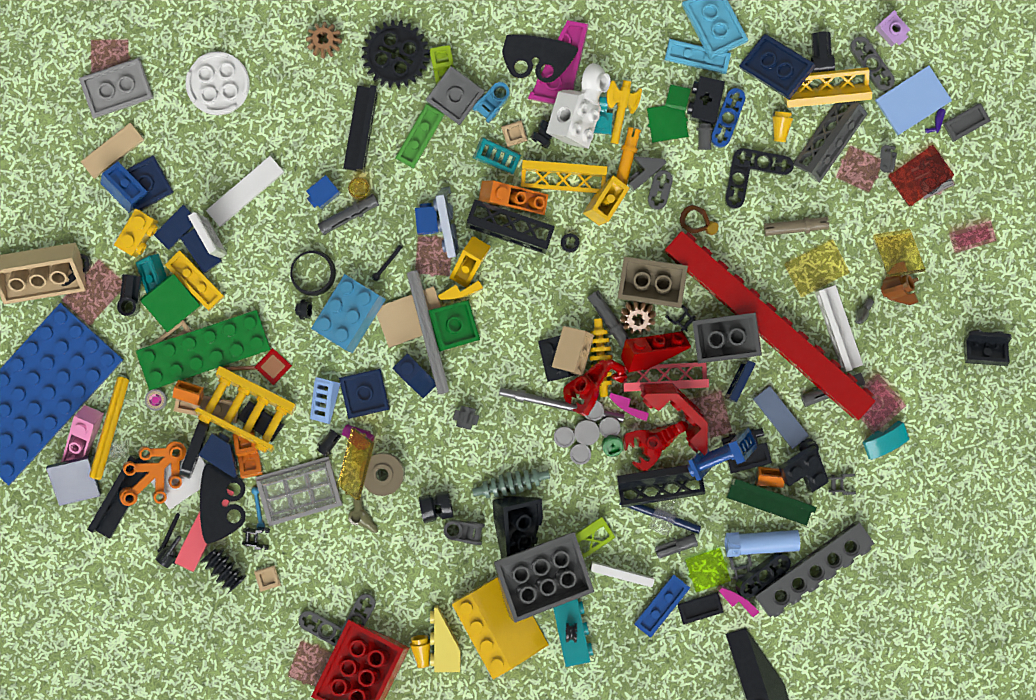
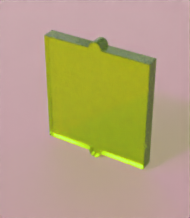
[685,548,731,593]

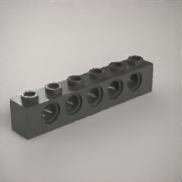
[754,521,875,617]

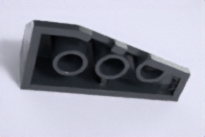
[492,496,543,559]
[726,628,789,700]

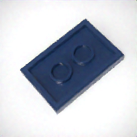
[739,34,816,100]

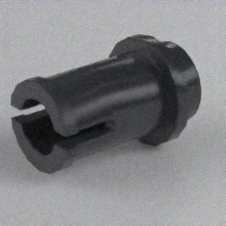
[316,429,342,457]

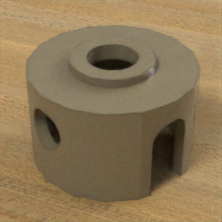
[361,452,405,496]

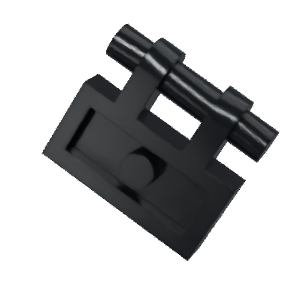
[721,428,772,474]

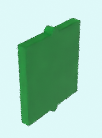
[647,106,689,143]

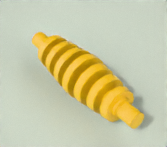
[589,318,613,397]

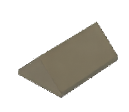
[618,257,688,308]

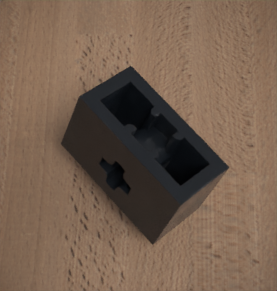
[687,76,725,126]

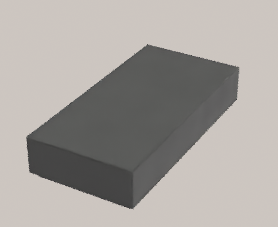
[943,103,991,142]

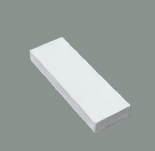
[590,561,655,587]

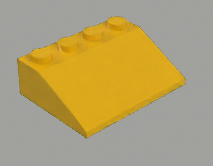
[452,577,549,679]

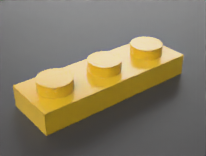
[165,250,225,311]

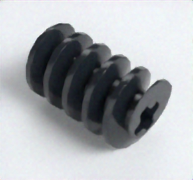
[200,548,247,594]

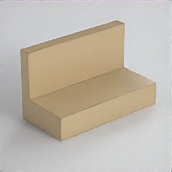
[552,326,594,376]

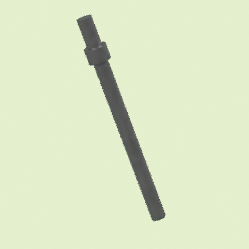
[499,387,624,423]

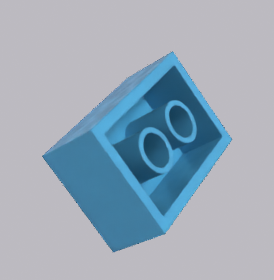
[311,274,386,353]

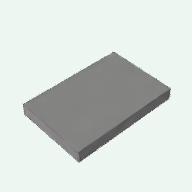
[79,58,154,119]

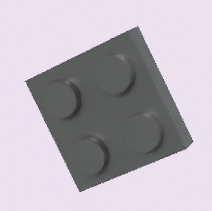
[426,65,485,125]

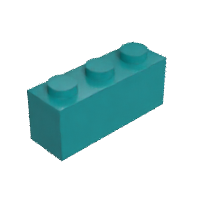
[553,599,593,667]

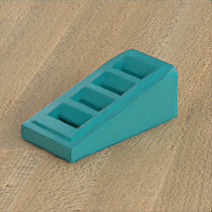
[472,138,521,175]

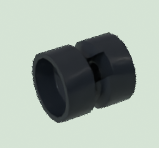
[419,490,454,524]

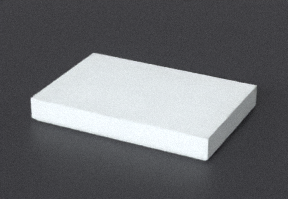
[188,212,227,258]

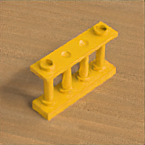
[195,366,296,453]

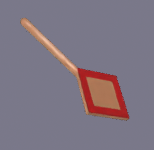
[216,348,292,386]

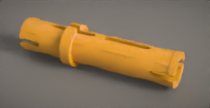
[616,127,641,185]

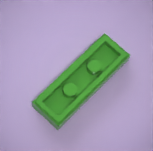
[395,103,445,169]

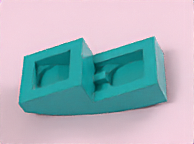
[863,421,910,460]

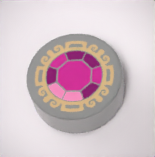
[145,389,167,411]

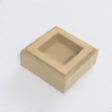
[501,121,528,147]
[254,565,281,592]

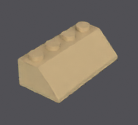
[0,243,86,304]

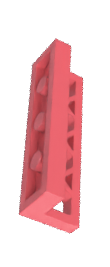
[622,362,709,392]

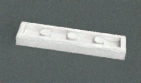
[206,156,285,227]

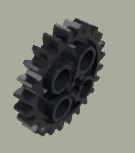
[361,20,430,90]

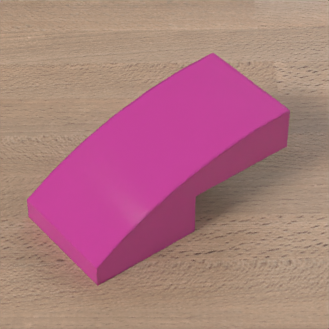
[608,393,649,421]
[716,586,759,617]

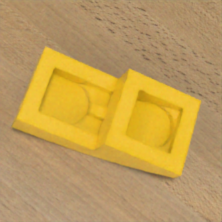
[438,280,483,300]

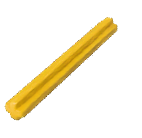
[89,377,129,480]

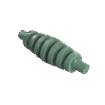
[472,469,550,498]

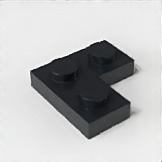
[778,445,829,493]

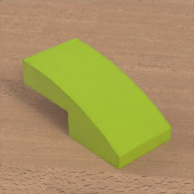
[429,45,454,84]

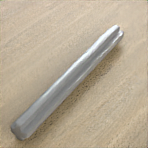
[407,270,449,394]

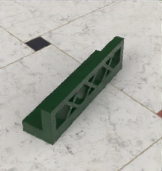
[726,478,817,526]

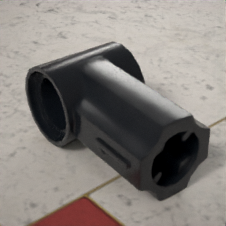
[811,31,835,73]
[117,274,142,317]

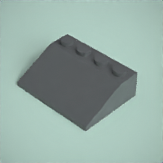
[494,531,594,622]

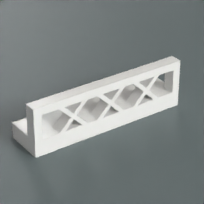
[815,285,863,372]

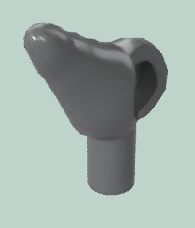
[855,298,874,324]

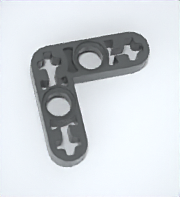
[298,593,376,646]

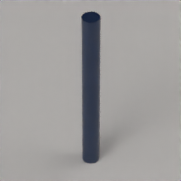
[619,498,701,534]

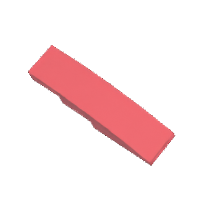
[175,489,234,572]

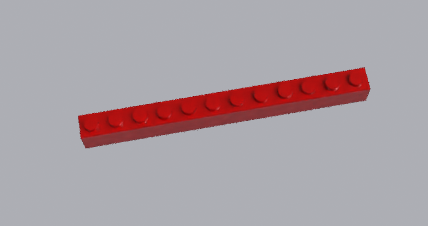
[664,231,876,421]

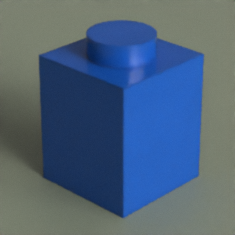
[306,175,341,209]
[415,203,439,235]

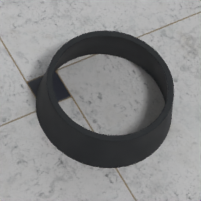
[290,250,336,296]

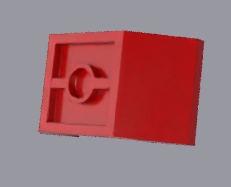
[639,383,708,455]

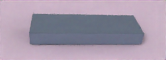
[753,386,809,449]

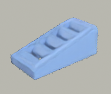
[310,377,340,424]

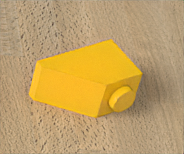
[583,175,630,226]
[449,236,491,288]

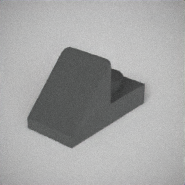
[628,157,667,192]

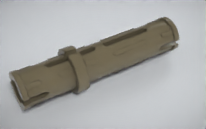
[764,216,829,237]

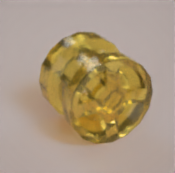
[348,177,371,200]

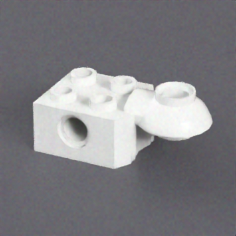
[546,63,610,149]

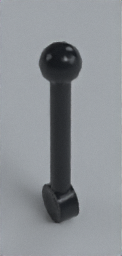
[372,245,403,281]

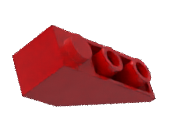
[620,331,691,372]

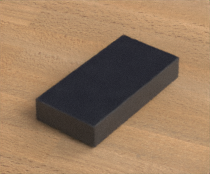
[237,401,284,442]
[677,592,724,625]

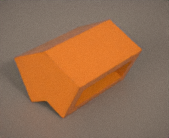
[172,380,204,406]
[755,467,784,488]

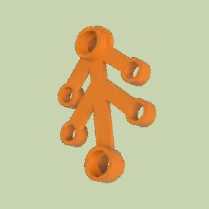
[119,441,186,506]

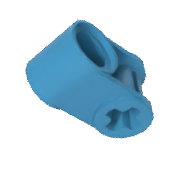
[472,82,510,123]

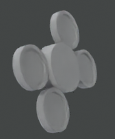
[554,400,620,465]

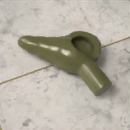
[348,497,378,533]

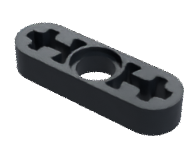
[179,420,211,479]
[735,552,791,598]

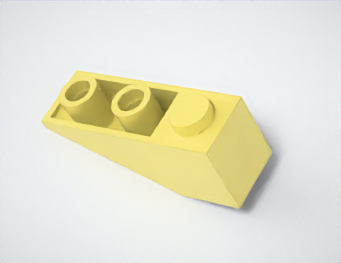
[430,605,461,672]

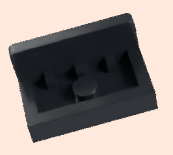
[964,330,1012,366]
[538,335,576,382]

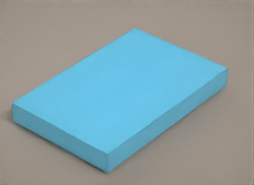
[681,0,748,59]

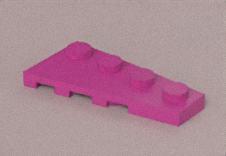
[528,20,589,105]

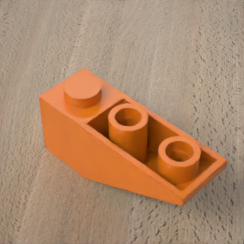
[478,180,548,215]

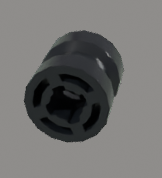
[530,120,553,149]

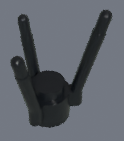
[155,513,181,568]

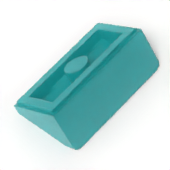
[135,254,167,293]

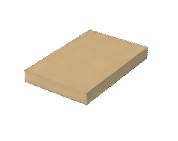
[377,286,441,348]

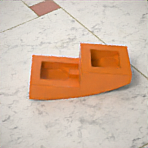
[233,430,263,479]

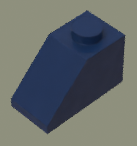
[392,353,436,398]
[198,432,239,478]

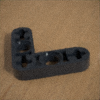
[725,148,794,209]

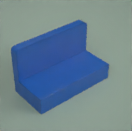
[100,162,147,213]

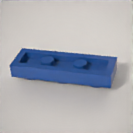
[634,574,690,638]

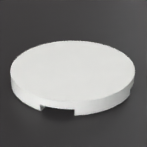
[186,52,250,115]

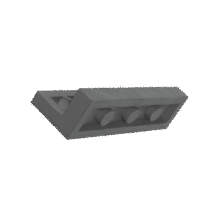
[794,101,868,183]

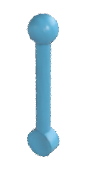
[251,487,265,527]

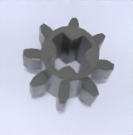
[453,405,479,430]

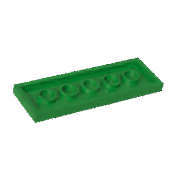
[136,310,271,391]

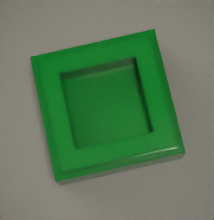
[665,84,691,111]

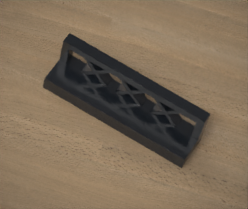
[343,85,379,173]
[466,199,555,254]
[87,454,149,539]
[617,465,706,508]

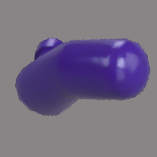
[925,108,946,134]

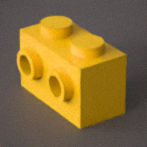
[114,208,159,257]

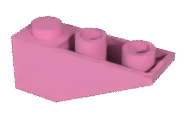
[61,405,104,462]

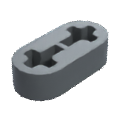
[648,170,673,210]

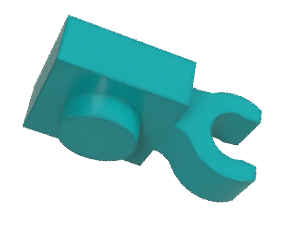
[594,97,613,135]

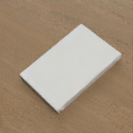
[151,456,206,510]

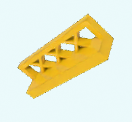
[784,67,872,108]
[521,160,607,193]

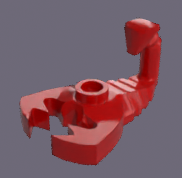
[563,359,628,416]
[623,421,688,471]

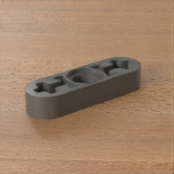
[850,37,895,91]

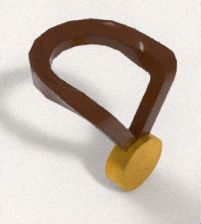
[680,205,719,235]

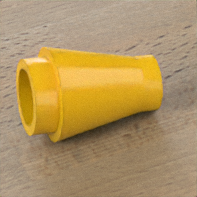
[772,111,793,142]
[410,635,430,668]

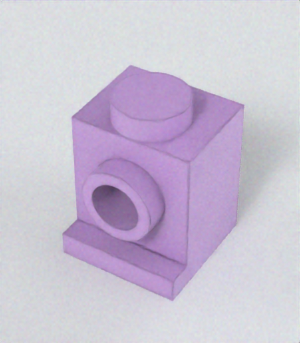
[875,10,910,47]

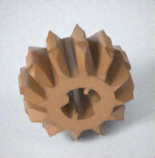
[306,22,342,59]
[620,301,656,335]

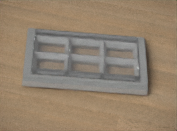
[255,456,343,526]

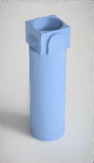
[724,530,800,557]

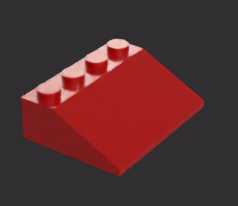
[311,620,410,700]

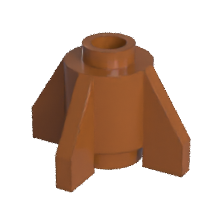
[881,262,919,305]

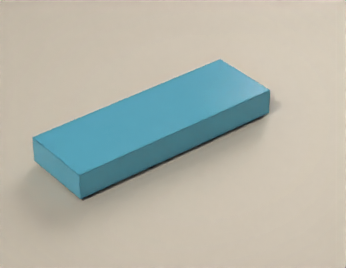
[664,39,731,74]

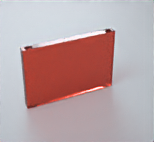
[887,145,954,207]

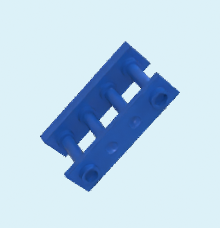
[688,427,758,481]

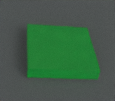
[139,273,200,333]
[428,299,480,352]

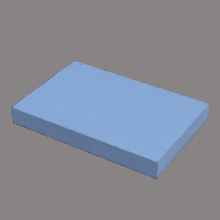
[875,66,952,136]

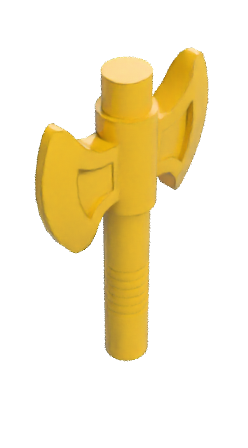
[606,80,642,144]

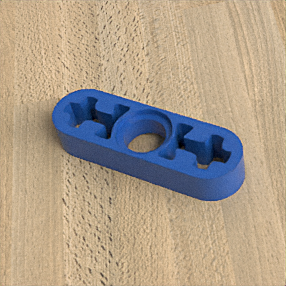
[711,88,746,148]

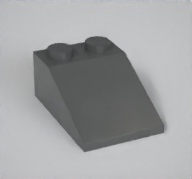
[692,313,762,364]

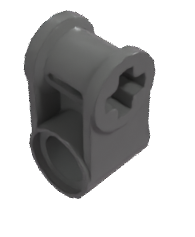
[444,519,485,545]

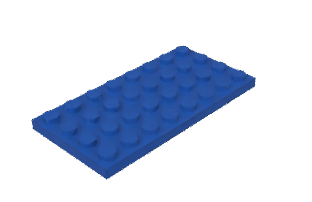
[0,303,124,486]

